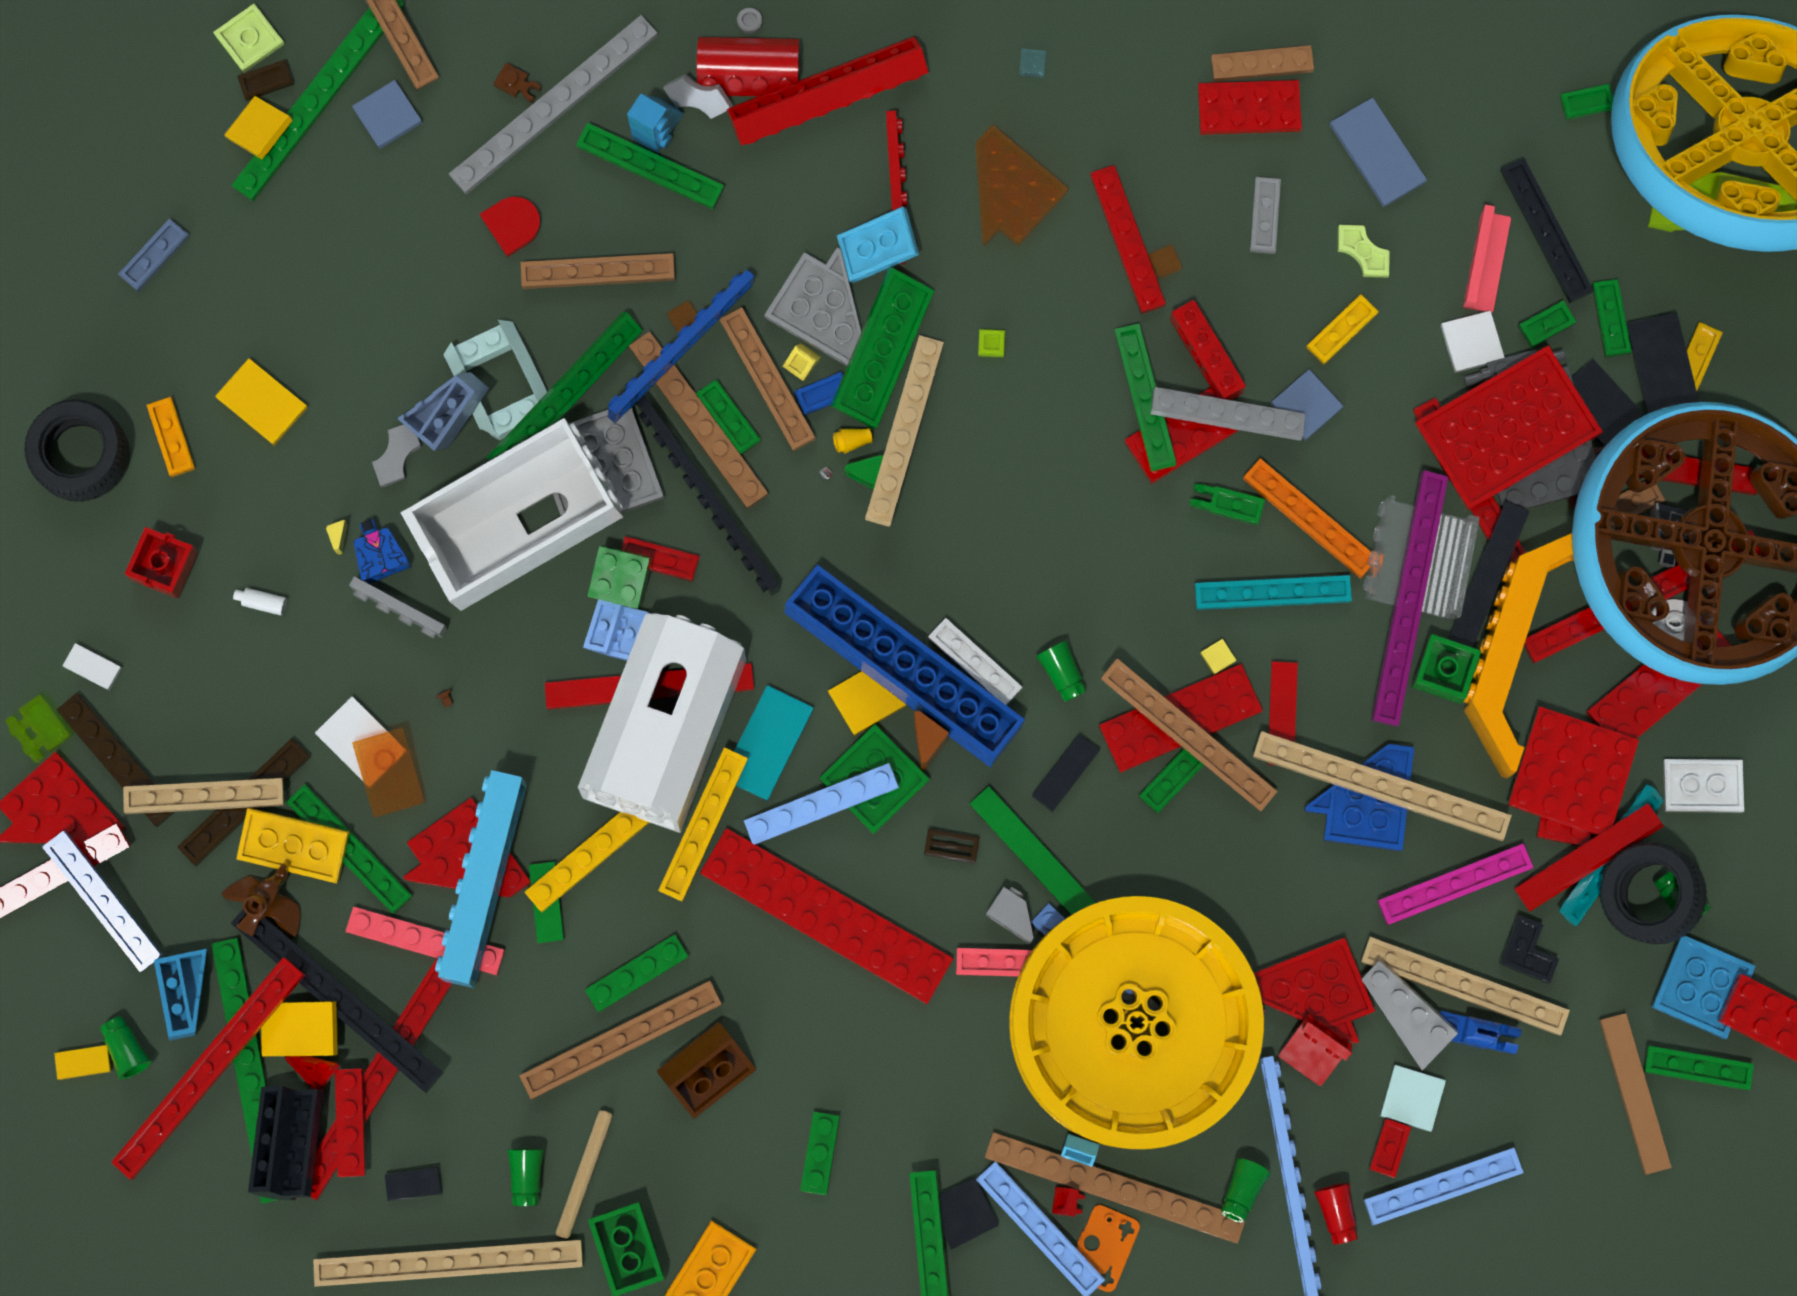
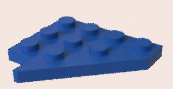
[1304,744,1414,851]

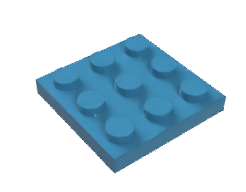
[1651,936,1756,1040]

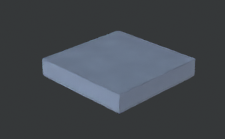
[352,80,422,149]
[1271,369,1344,441]

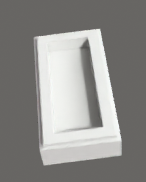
[63,643,122,691]

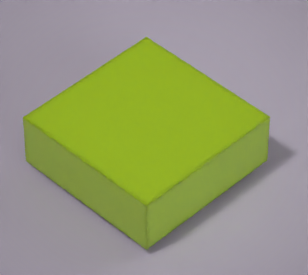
[978,329,1005,357]

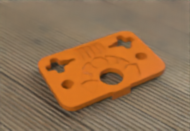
[1076,1205,1140,1292]

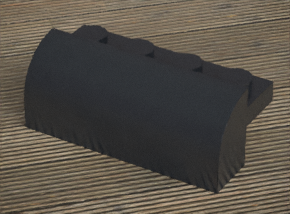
[248,1086,323,1200]

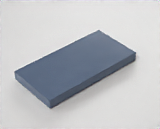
[1329,97,1427,208]

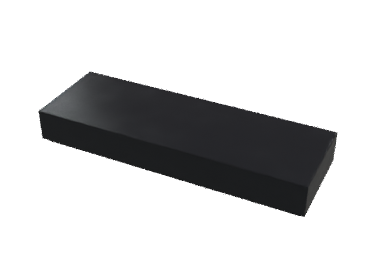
[1032,734,1100,812]

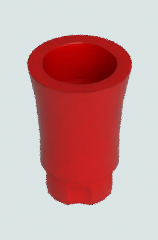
[1313,1182,1358,1245]

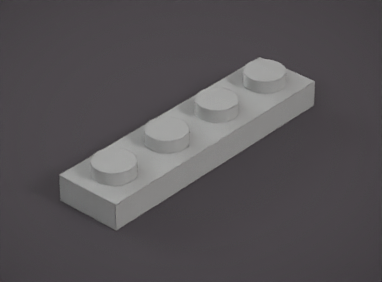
[349,576,447,639]

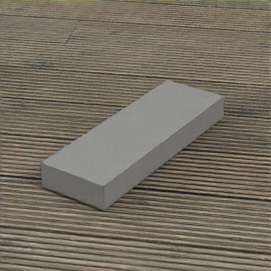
[1250,177,1281,254]

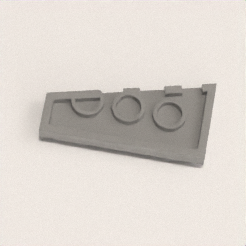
[1361,959,1459,1070]

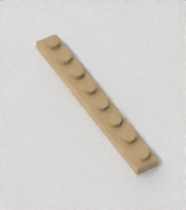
[865,335,944,527]
[1360,937,1570,1036]

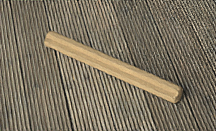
[556,1110,613,1239]

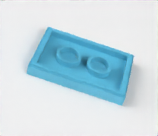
[837,207,919,283]

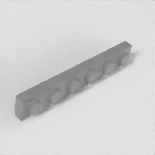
[1150,387,1305,441]

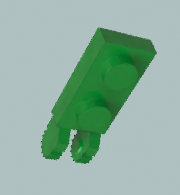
[1189,484,1265,526]

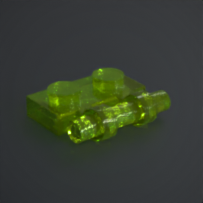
[5,694,71,763]

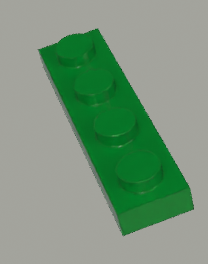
[585,934,689,1013]
[1643,1046,1754,1091]

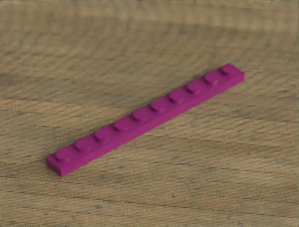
[1371,470,1448,727]

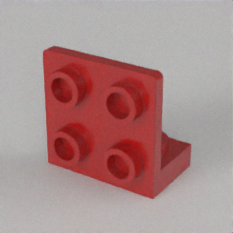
[1279,1014,1352,1086]

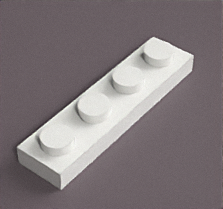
[928,618,1022,706]

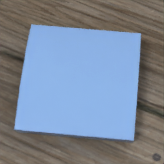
[583,599,650,661]

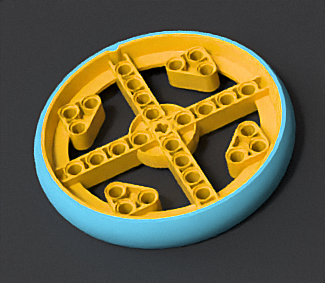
[1611,15,1797,252]

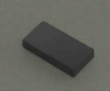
[385,1167,442,1202]

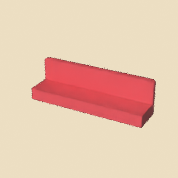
[1463,204,1511,313]

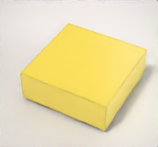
[1200,639,1237,675]

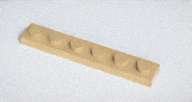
[123,778,284,814]

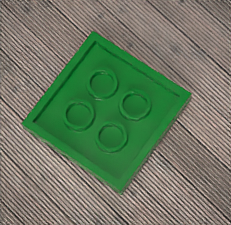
[819,724,930,835]

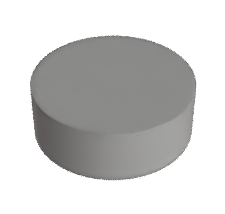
[737,8,762,35]

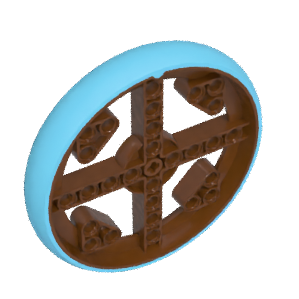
[1572,402,1797,685]

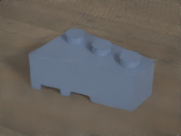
[397,372,489,451]

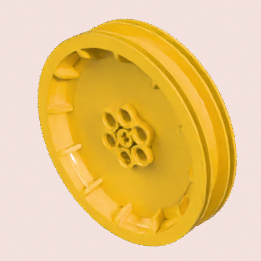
[1009,896,1264,1149]

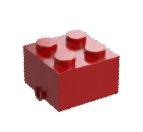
[124,527,198,599]

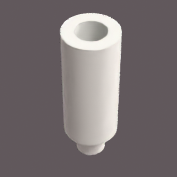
[233,588,287,616]

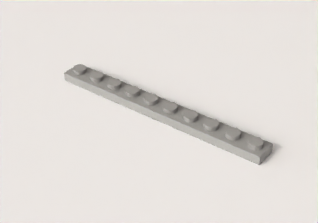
[449,15,658,195]

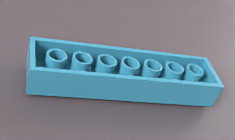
[435,770,527,989]

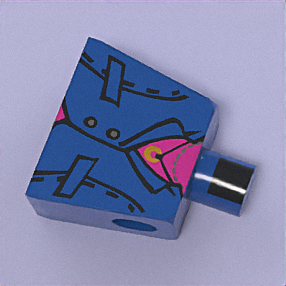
[354,519,411,584]

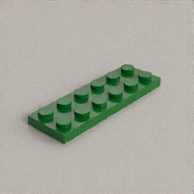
[830,268,935,429]

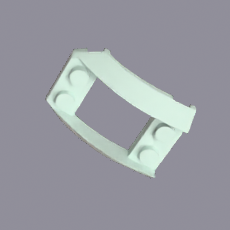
[443,320,547,440]

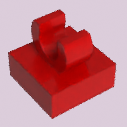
[1052,1187,1085,1217]

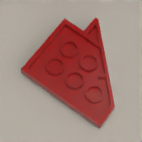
[0,751,126,845]
[403,798,531,898]
[1254,938,1375,1044]

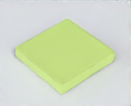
[213,4,285,73]

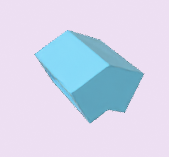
[1061,1134,1100,1167]

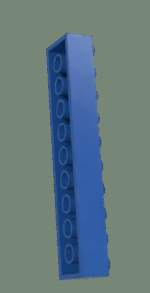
[784,565,1025,768]

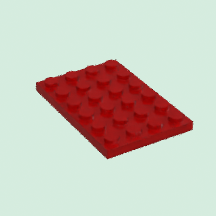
[1415,345,1603,511]

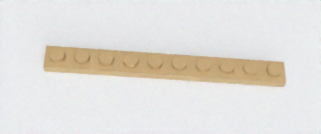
[1253,731,1512,841]
[313,1240,583,1287]

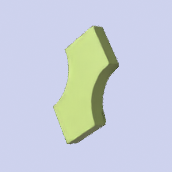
[1338,225,1389,278]

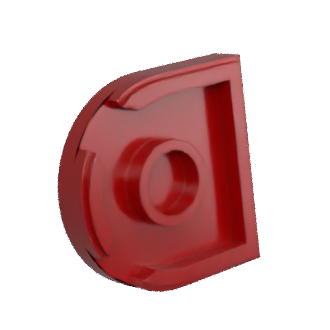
[479,197,540,258]

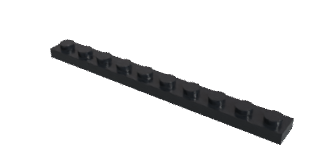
[625,383,780,596]
[231,909,444,1093]

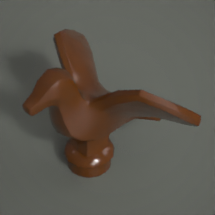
[222,864,301,938]

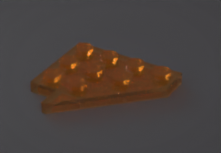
[975,125,1069,247]

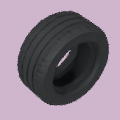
[24,399,129,502]
[1599,842,1707,944]

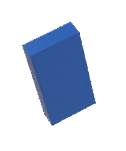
[794,372,843,416]

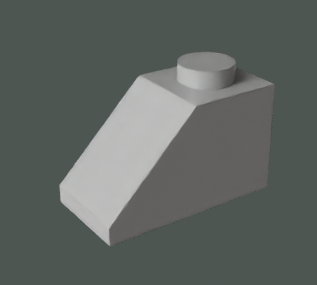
[986,887,1034,945]

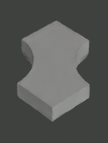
[663,74,733,119]
[372,424,421,488]

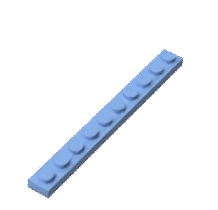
[1260,1056,1321,1296]

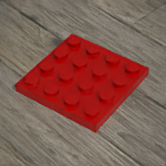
[1507,706,1639,836]

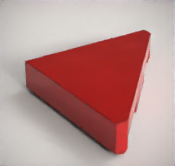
[285,1056,340,1091]

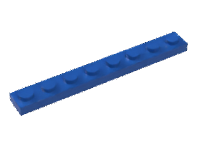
[608,270,754,423]

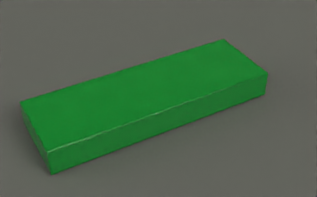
[1592,279,1632,358]
[695,379,761,455]
[1138,749,1204,814]
[529,862,564,944]

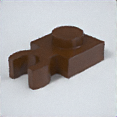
[493,63,541,103]

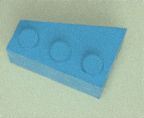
[627,93,684,154]
[154,949,207,1041]

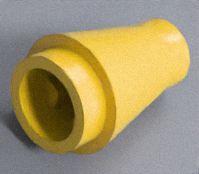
[833,428,872,454]

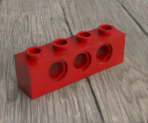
[1170,300,1246,400]

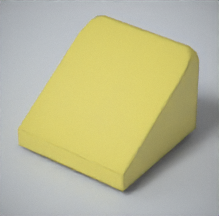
[782,343,821,381]
[326,520,348,555]

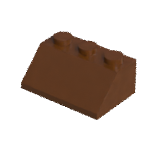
[656,1022,756,1119]

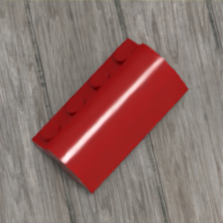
[696,37,799,96]

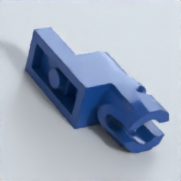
[1439,1011,1522,1055]

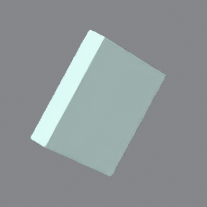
[1380,1065,1446,1132]

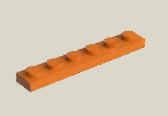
[1243,458,1378,579]

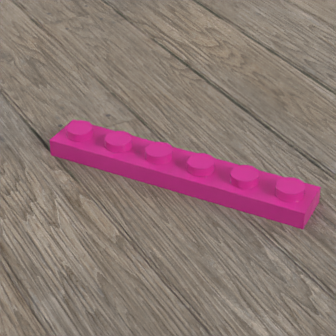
[1377,844,1534,926]

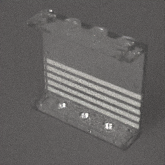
[1363,495,1480,620]

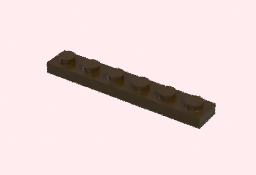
[56,693,175,827]

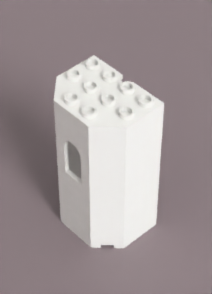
[401,418,623,611]
[578,613,746,833]

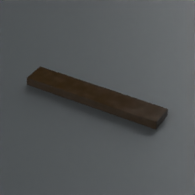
[177,738,311,867]

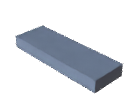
[118,218,190,292]

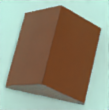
[914,711,949,771]

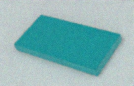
[734,685,814,802]

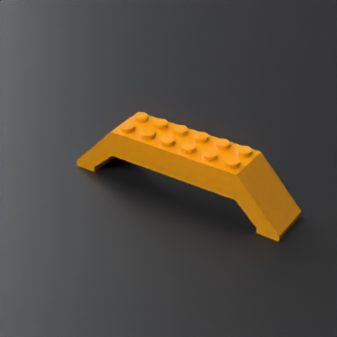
[1464,533,1574,779]

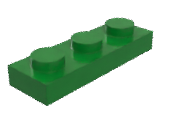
[800,1111,840,1196]

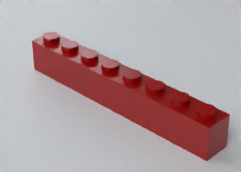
[727,37,929,146]

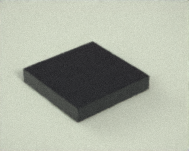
[940,1178,999,1250]

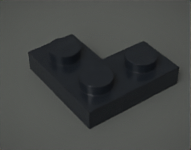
[1499,915,1559,984]

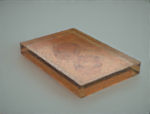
[352,727,425,818]

